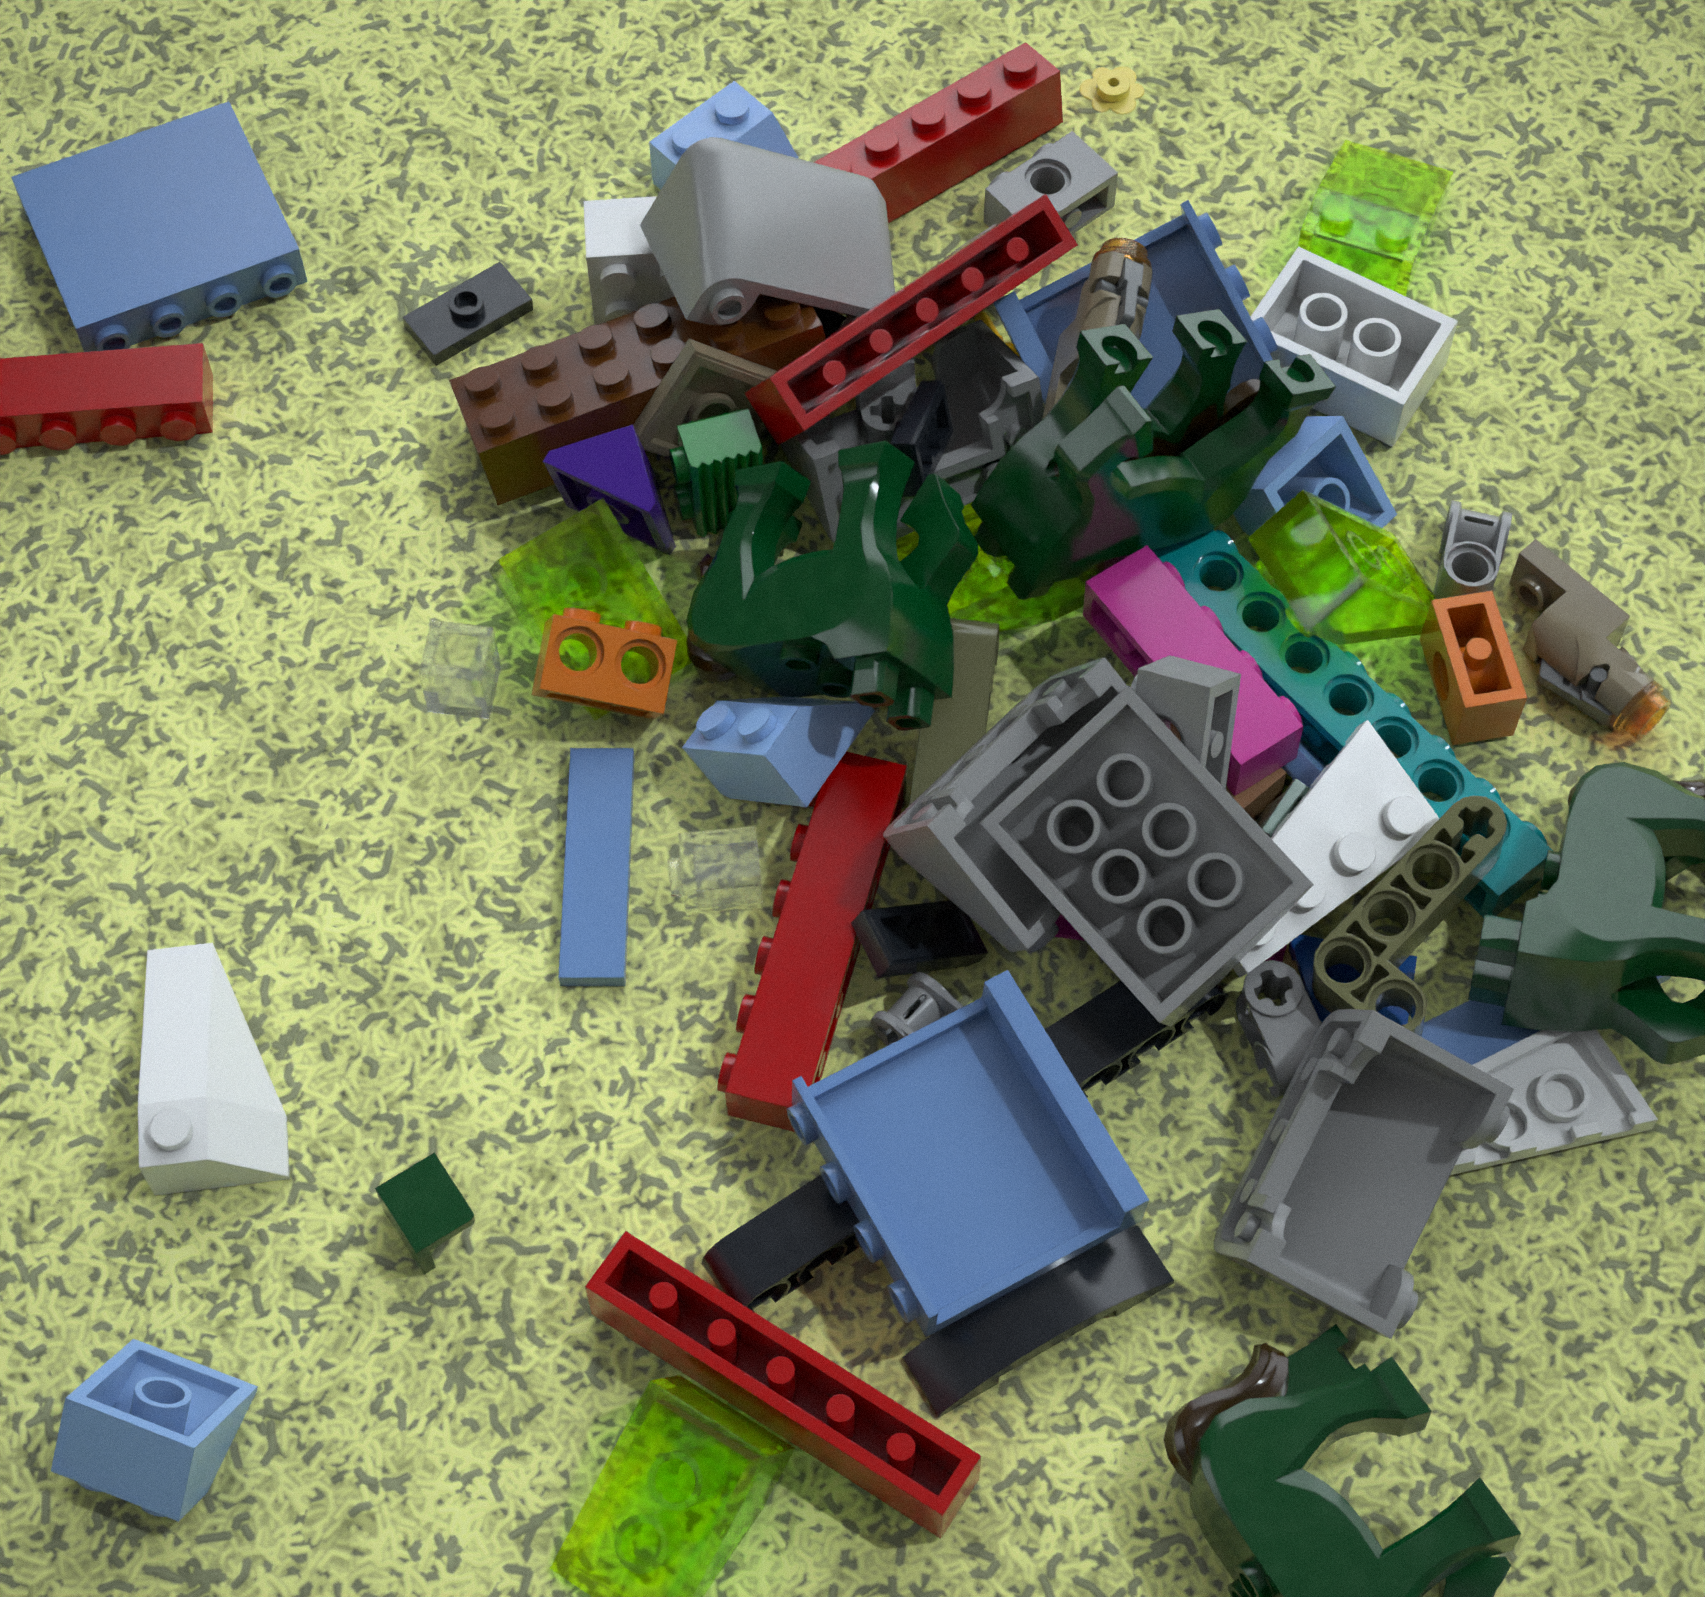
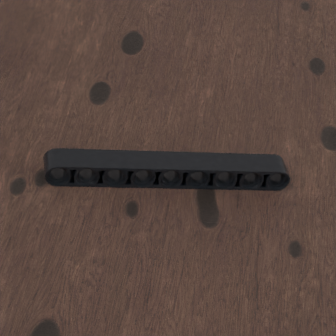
[701,980,1228,1312]

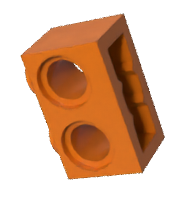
[531,608,677,719]

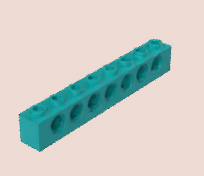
[1152,529,1553,918]

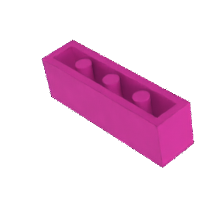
[1083,545,1303,796]

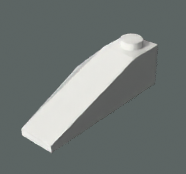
[138,943,290,1195]

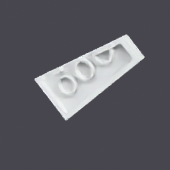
[1233,720,1440,978]
[1450,1030,1658,1175]

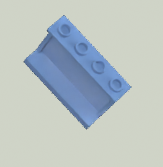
[11,101,308,352]
[993,200,1278,408]
[787,970,1149,1337]

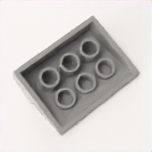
[980,685,1314,1027]

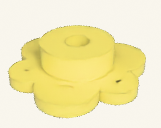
[1080,67,1145,114]

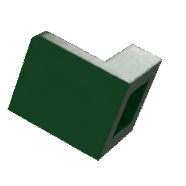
[375,1152,475,1275]

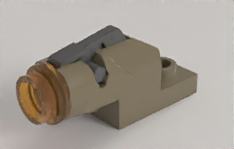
[1042,238,1152,419]
[1509,539,1671,740]

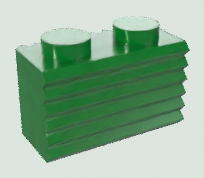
[669,408,763,538]

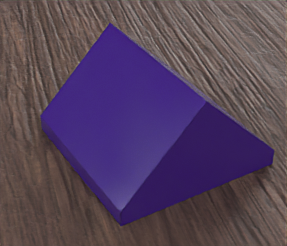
[543,425,676,556]

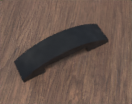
[903,1225,1174,1418]

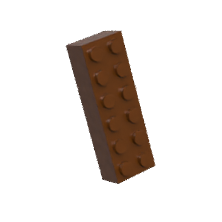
[449,294,826,506]

